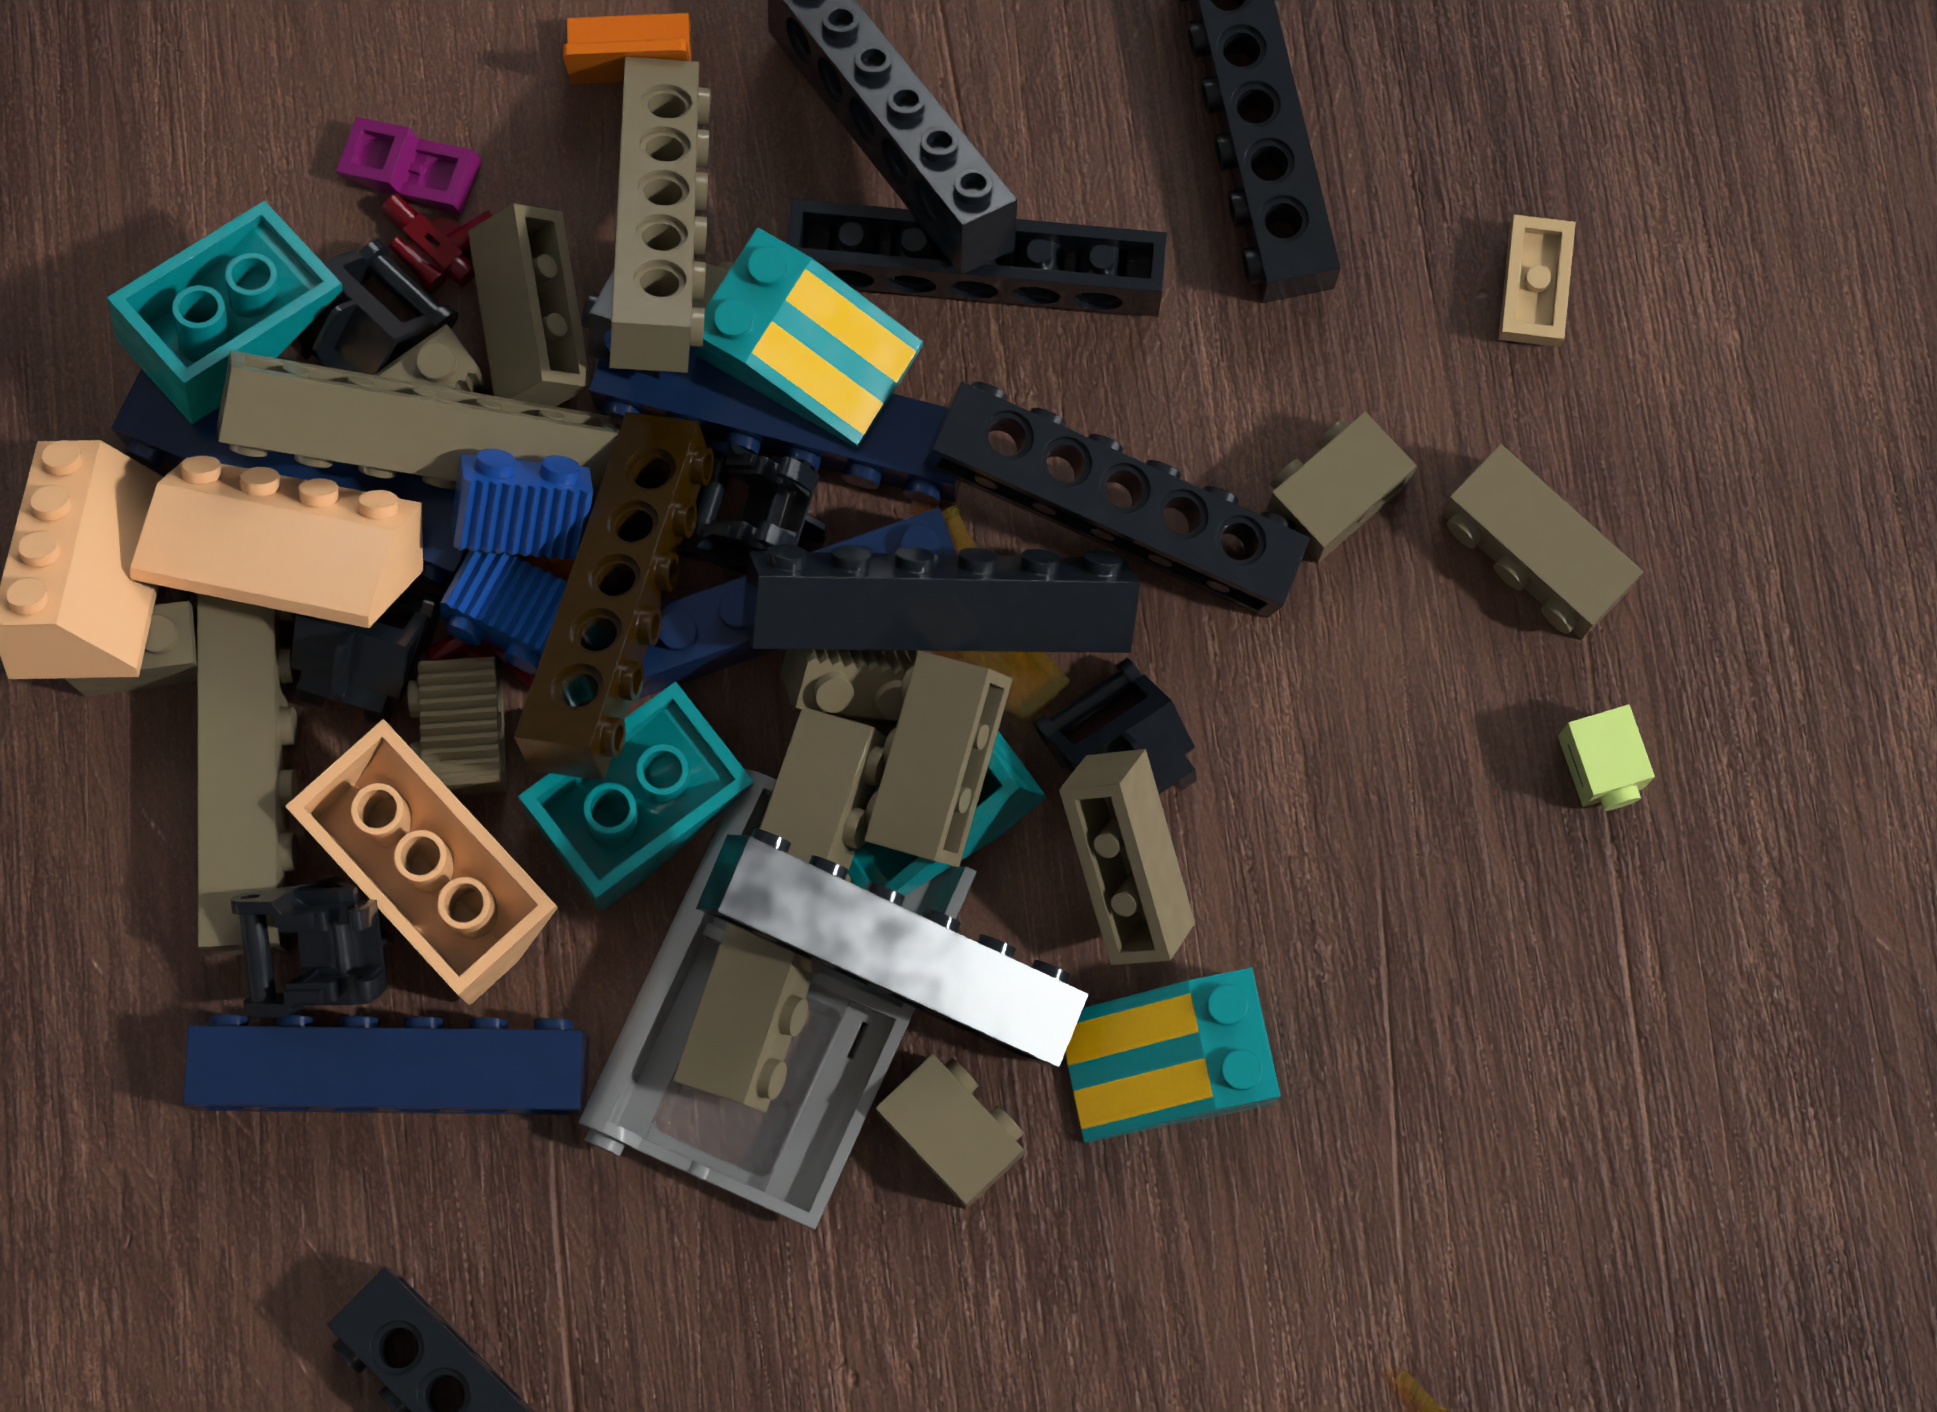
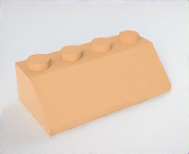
[0,440,164,679]
[130,456,423,628]
[285,719,558,1005]

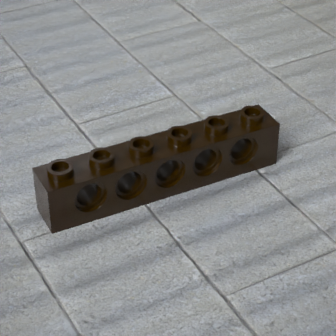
[514,412,714,781]

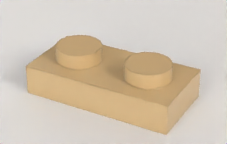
[1498,215,1576,347]

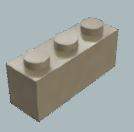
[468,203,591,407]
[1442,444,1644,640]
[864,650,1013,867]
[1059,749,1195,965]

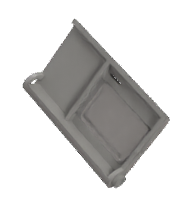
[578,769,977,1230]

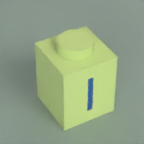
[1558,704,1655,811]

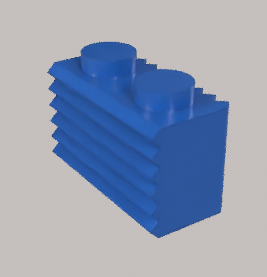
[451,449,593,561]
[440,549,567,674]

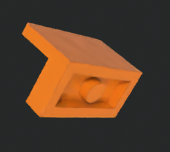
[563,13,692,84]

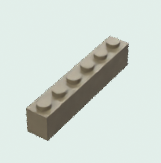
[217,350,618,504]
[197,593,299,957]
[673,707,887,1113]

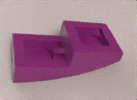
[336,117,482,215]

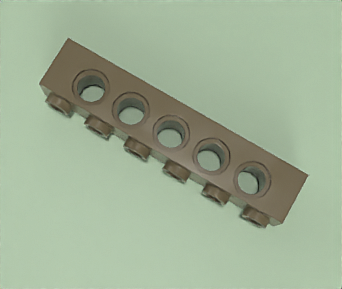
[609,56,710,373]

